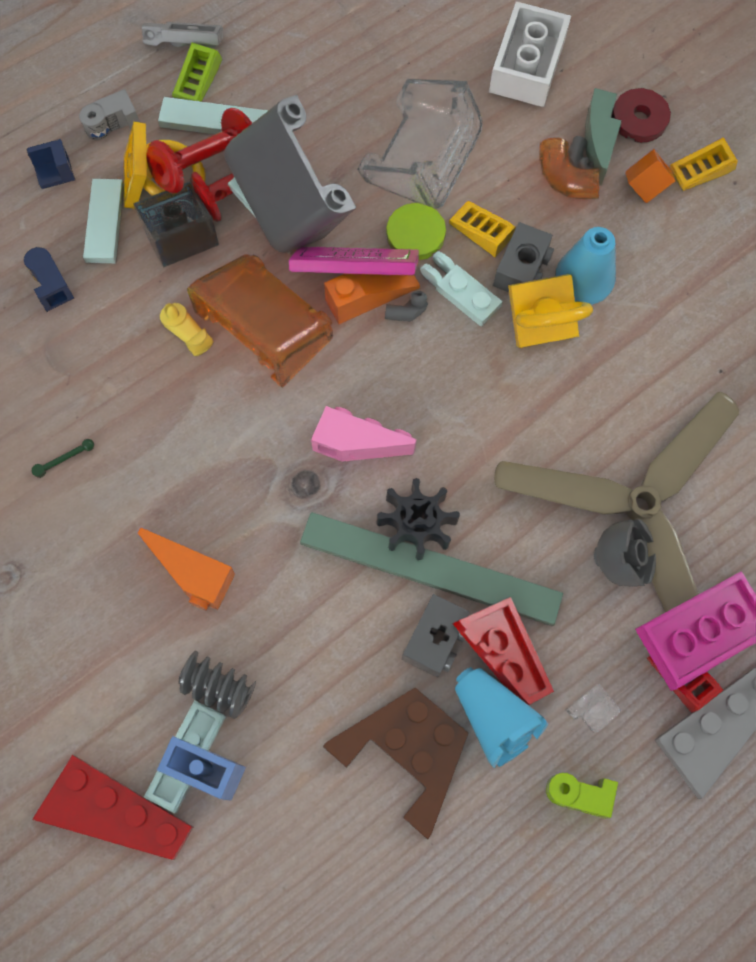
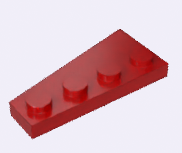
[32,755,194,860]

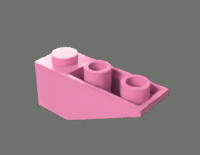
[311,406,417,462]

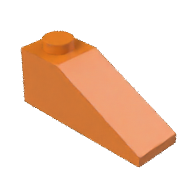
[324,273,420,324]
[138,527,235,611]

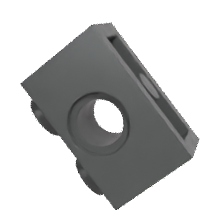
[493,222,554,292]

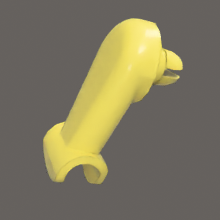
[160,303,213,356]

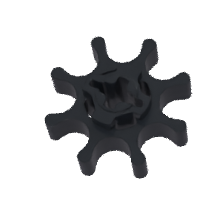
[376,478,460,560]

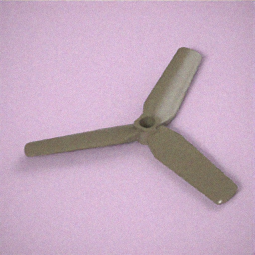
[494,392,739,612]

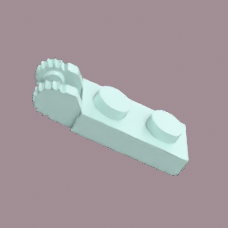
[420,251,503,327]

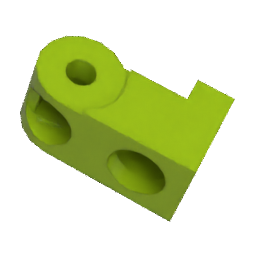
[546,773,618,819]

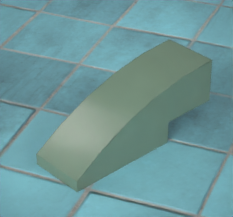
[585,88,622,185]

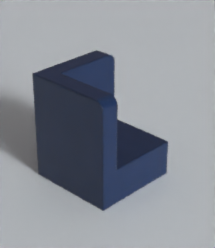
[27,139,75,189]

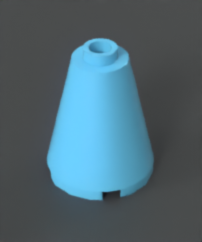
[556,227,616,305]
[455,667,548,768]

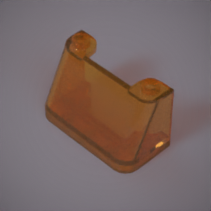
[187,254,333,388]

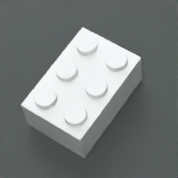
[489,1,571,107]

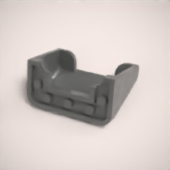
[224,95,356,253]

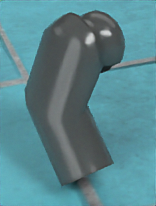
[566,136,594,177]
[385,291,428,322]

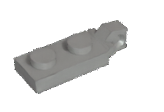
[142,22,223,48]

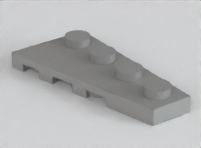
[655,666,756,799]

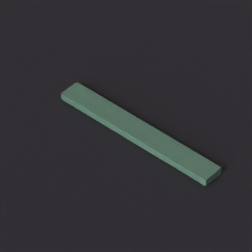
[300,512,563,626]

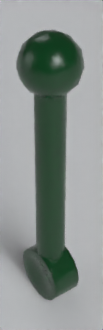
[31,439,94,478]

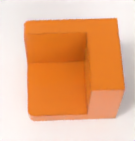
[625,149,676,203]

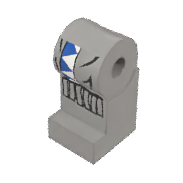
[79,89,140,140]

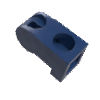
[24,247,74,312]

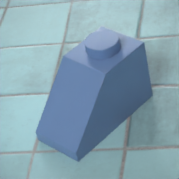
[157,736,246,801]

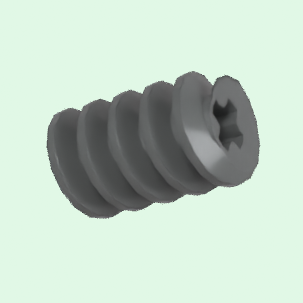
[179,650,256,719]

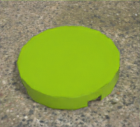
[386,203,446,260]

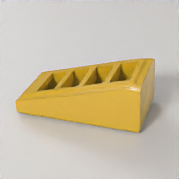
[669,137,738,191]
[449,201,516,257]

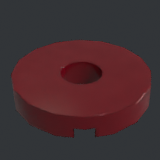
[611,88,671,143]

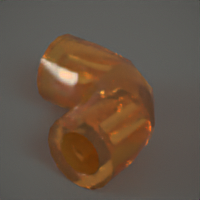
[539,137,599,200]

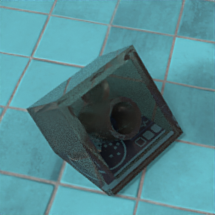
[133,182,219,268]

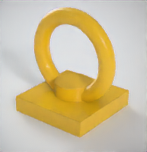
[123,122,206,209]
[508,274,593,348]

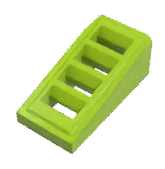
[172,42,222,102]

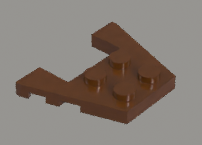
[323,688,469,839]

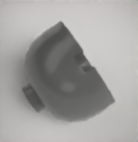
[594,519,656,587]

